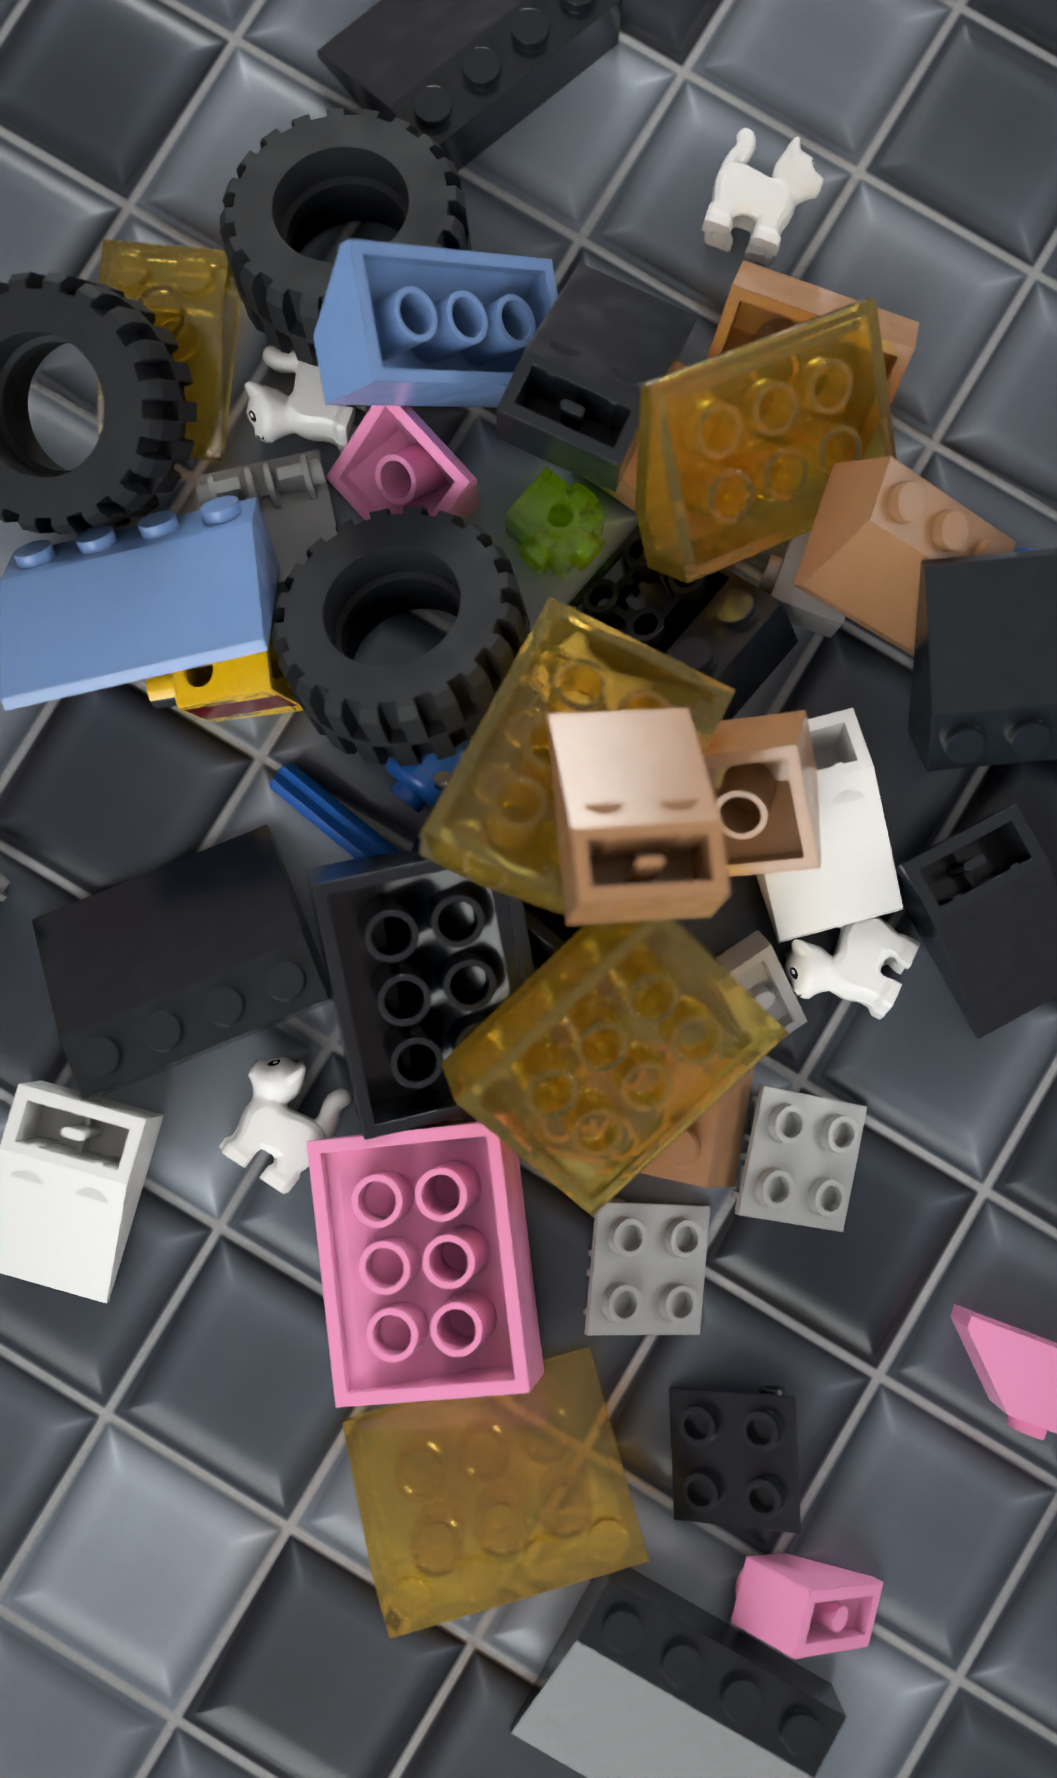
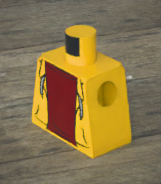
[146,629,303,722]

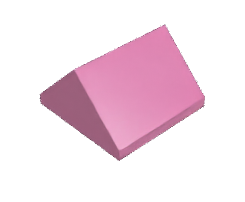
[326,405,479,521]

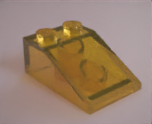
[97,239,241,462]

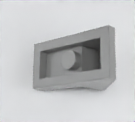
[702,930,807,1057]

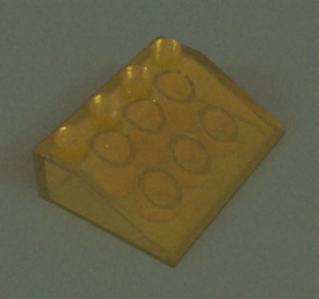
[635,297,897,583]
[419,597,735,932]
[441,919,789,1216]
[342,1347,649,1639]

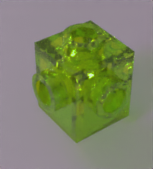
[505,466,605,580]

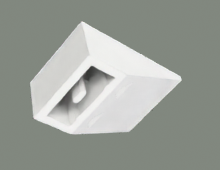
[756,708,903,943]
[0,1080,164,1303]

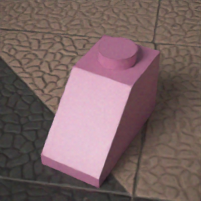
[950,1304,1057,1440]
[731,1553,884,1659]

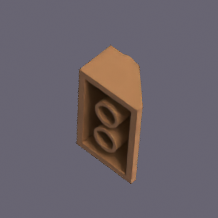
[699,260,920,460]
[793,456,1016,657]
[694,710,821,877]

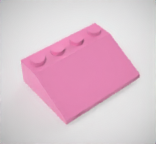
[307,1114,544,1408]

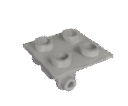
[196,449,337,585]
[731,1084,867,1232]
[583,1197,710,1335]

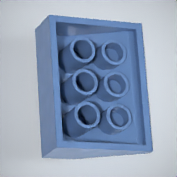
[0,496,280,711]

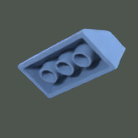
[313,239,558,407]

